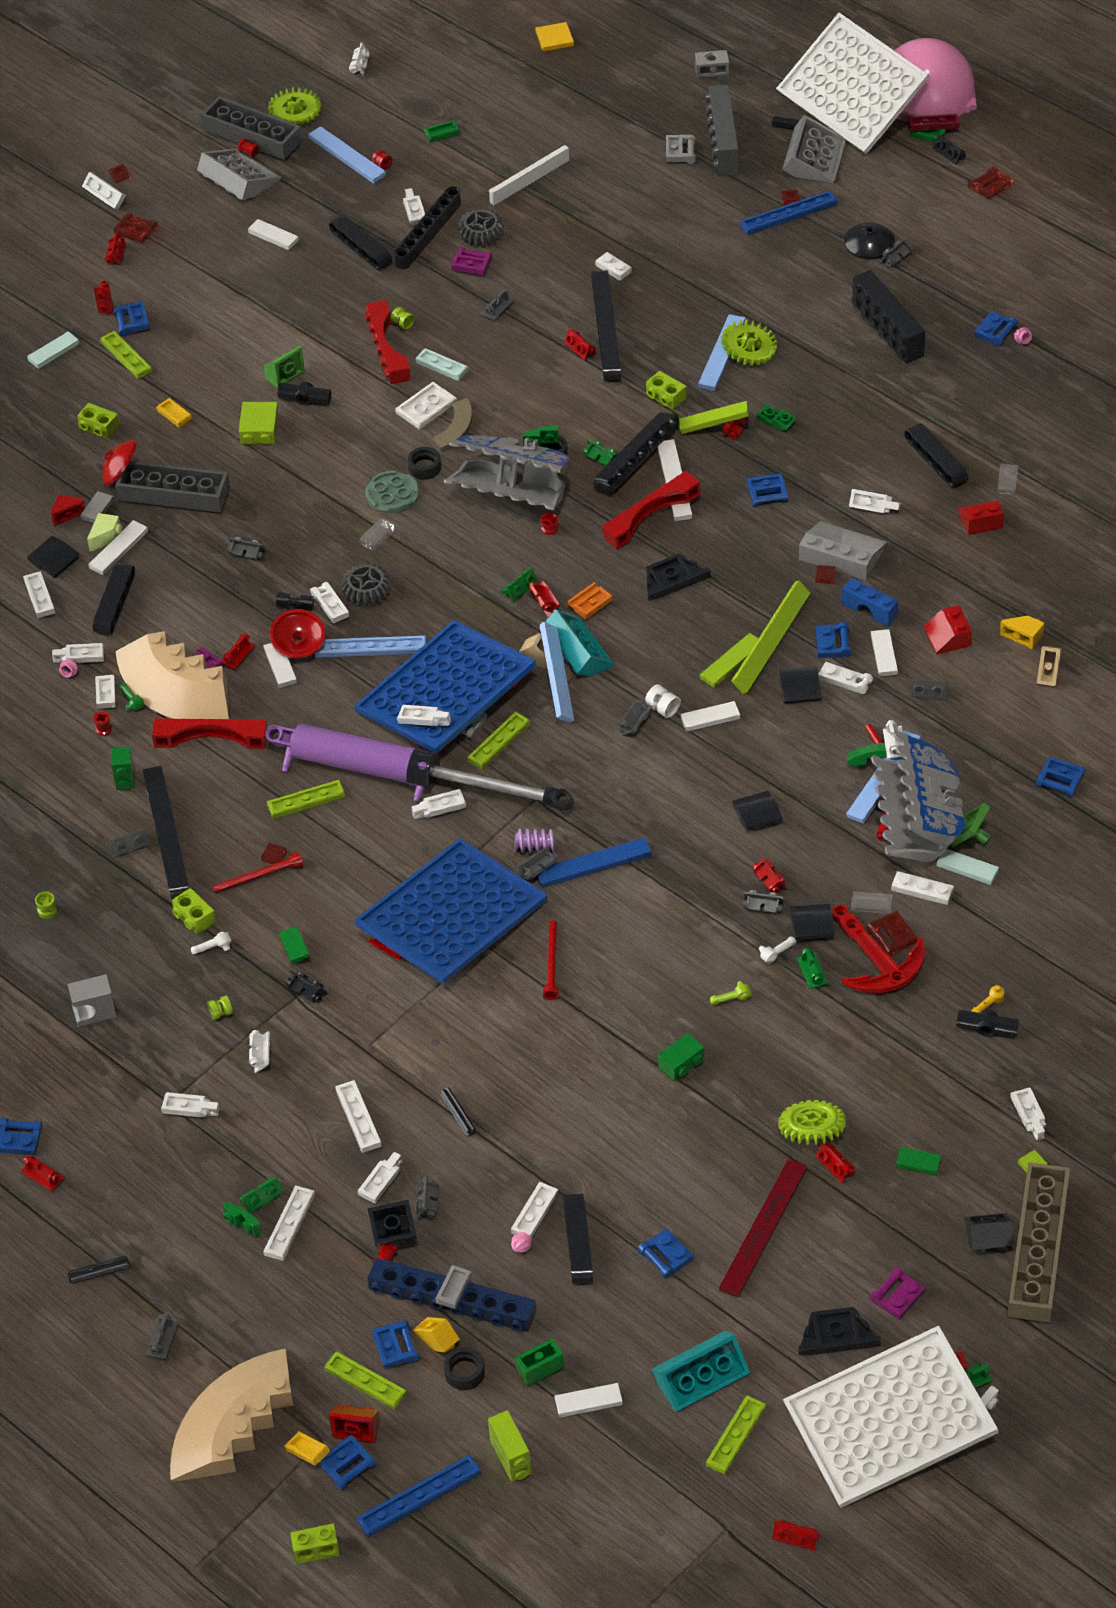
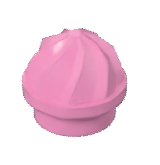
[1014,327,1032,345]
[59,659,78,678]
[511,1232,532,1254]

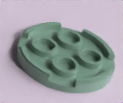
[365,471,419,513]

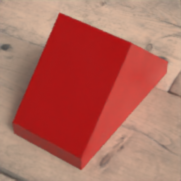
[50,494,85,527]

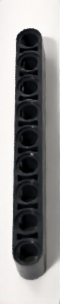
[591,270,621,381]
[143,766,189,901]

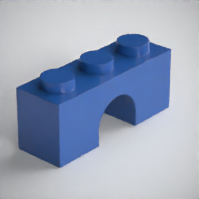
[841,578,898,627]

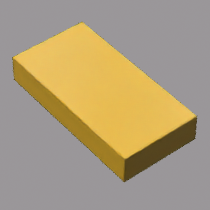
[156,398,192,428]
[284,1431,330,1466]

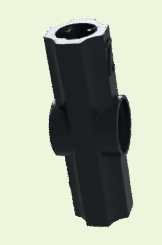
[277,382,332,405]
[956,1009,1019,1037]

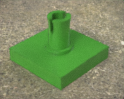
[950,802,990,847]

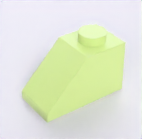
[87,513,122,551]

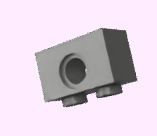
[695,50,729,78]

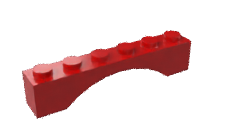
[364,300,411,385]
[602,471,701,550]
[152,718,268,749]

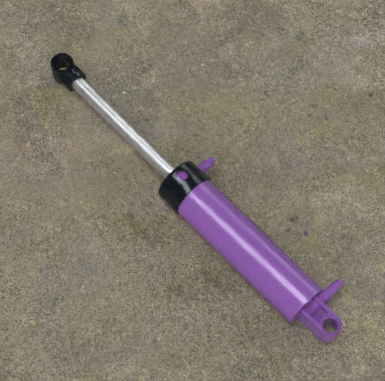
[266,723,574,811]

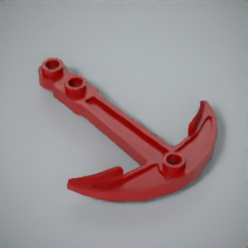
[833,905,925,994]

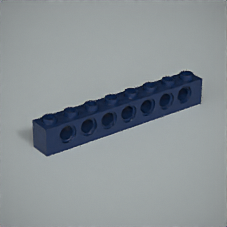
[367,1258,536,1332]

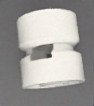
[645,684,681,718]

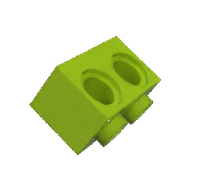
[646,371,687,410]
[77,403,120,439]
[172,888,216,935]
[290,1523,340,1565]

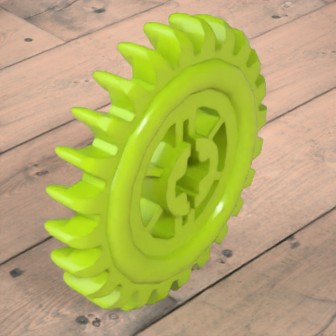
[268,87,322,125]
[721,319,777,366]
[778,1100,846,1145]

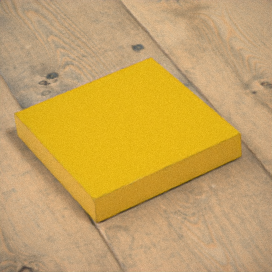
[535,22,574,52]

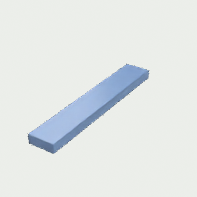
[308,126,386,184]
[698,314,745,391]
[540,622,574,723]
[315,636,426,658]
[846,730,921,824]

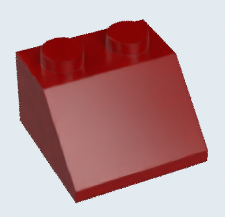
[958,501,1004,535]
[924,605,972,655]
[329,1404,380,1444]

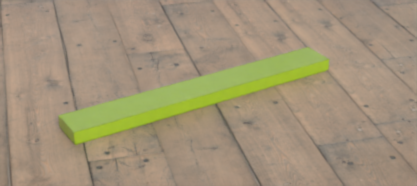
[731,580,810,694]

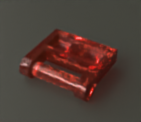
[967,166,1013,199]
[114,212,158,243]
[866,911,917,957]

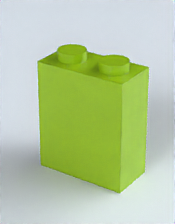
[239,402,279,444]
[488,1410,531,1482]

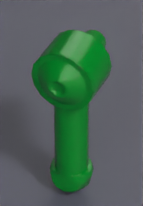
[119,683,144,711]

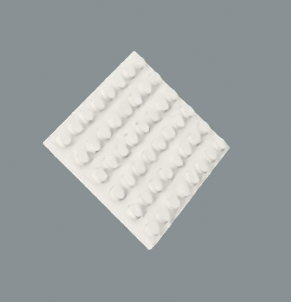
[776,13,930,154]
[783,1326,998,1508]

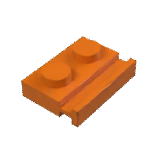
[567,582,613,620]

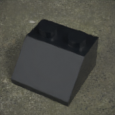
[367,1200,417,1246]
[964,1213,1015,1252]

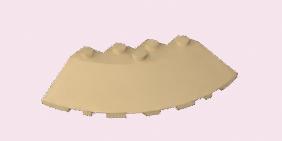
[116,631,230,719]
[170,1349,293,1482]

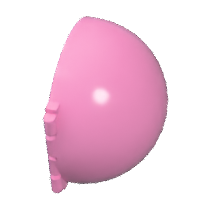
[894,38,977,122]

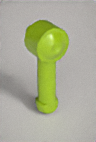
[710,981,752,1006]

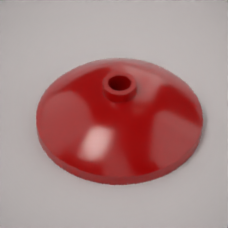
[102,439,137,486]
[270,609,325,659]

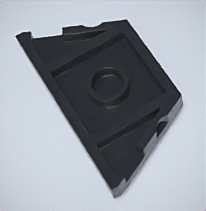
[646,554,711,601]
[798,1307,881,1355]

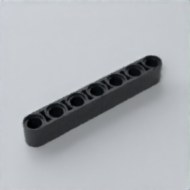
[394,186,461,269]
[594,412,680,492]

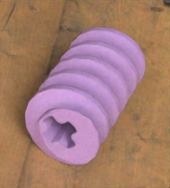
[515,828,554,853]

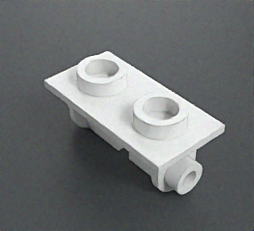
[349,43,370,75]
[883,720,903,759]
[249,1030,270,1073]

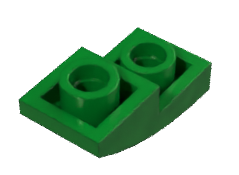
[756,404,797,431]
[523,425,559,447]
[847,743,886,767]
[278,926,310,964]
[223,1202,262,1238]

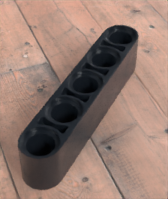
[329,215,392,270]
[904,423,968,487]
[92,563,135,634]
[563,1193,593,1284]

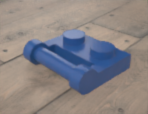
[114,301,150,336]
[974,311,1018,346]
[746,473,788,506]
[815,622,851,658]
[1036,756,1085,797]
[0,1118,43,1156]
[637,1228,694,1278]
[372,1321,421,1369]
[318,1435,376,1490]

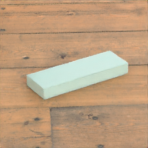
[27,331,79,369]
[415,348,468,381]
[937,849,999,885]

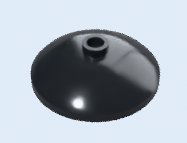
[844,222,895,259]

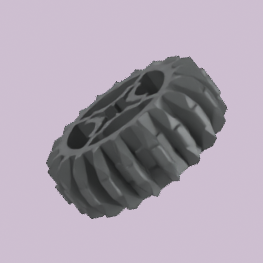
[458,208,504,247]
[342,563,391,606]

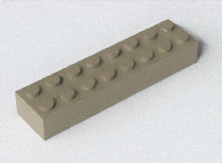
[1007,1162,1070,1323]

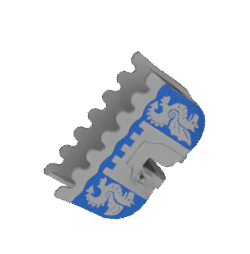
[444,435,569,510]
[871,730,965,862]

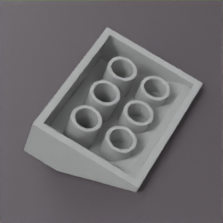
[782,115,846,183]
[197,149,281,200]
[799,521,887,581]

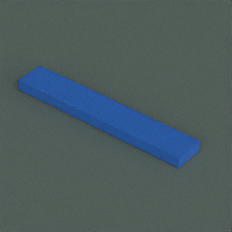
[740,191,838,235]
[536,837,651,888]
[356,1454,481,1538]

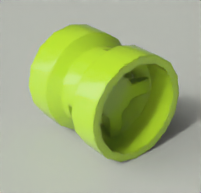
[390,307,415,330]
[35,892,57,919]
[207,995,233,1020]

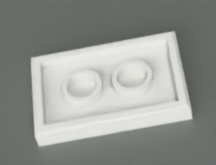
[395,382,457,430]

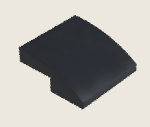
[27,536,79,578]
[779,666,822,704]
[732,791,783,831]
[790,904,835,940]

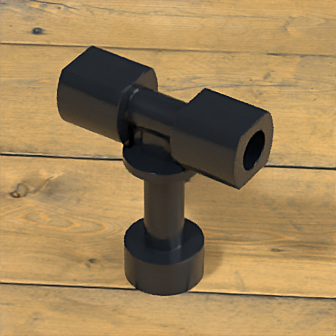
[276,592,314,610]

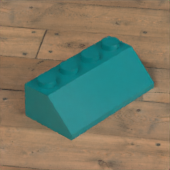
[546,609,615,677]
[651,1331,750,1412]

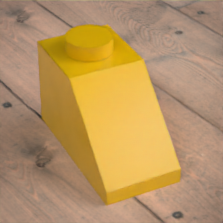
[1000,616,1044,649]
[412,1317,460,1353]

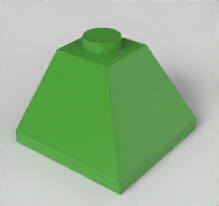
[264,346,305,388]

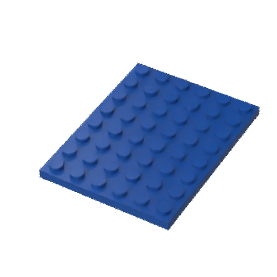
[354,620,536,753]
[355,838,548,984]

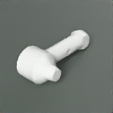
[191,932,231,955]
[759,937,796,964]

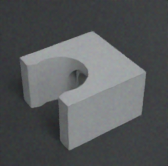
[67,974,117,1027]

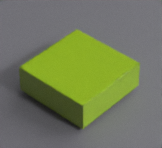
[1018,1150,1047,1173]

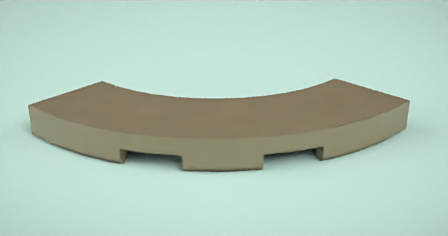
[433,398,472,452]

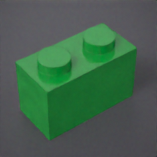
[111,747,135,790]
[658,1033,704,1081]
[515,1338,564,1387]

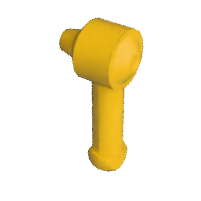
[971,985,1005,1013]

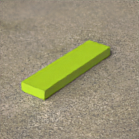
[100,331,152,379]
[680,401,749,434]
[700,633,758,688]
[467,712,530,770]
[267,780,345,819]
[324,1351,407,1410]
[706,1395,766,1475]

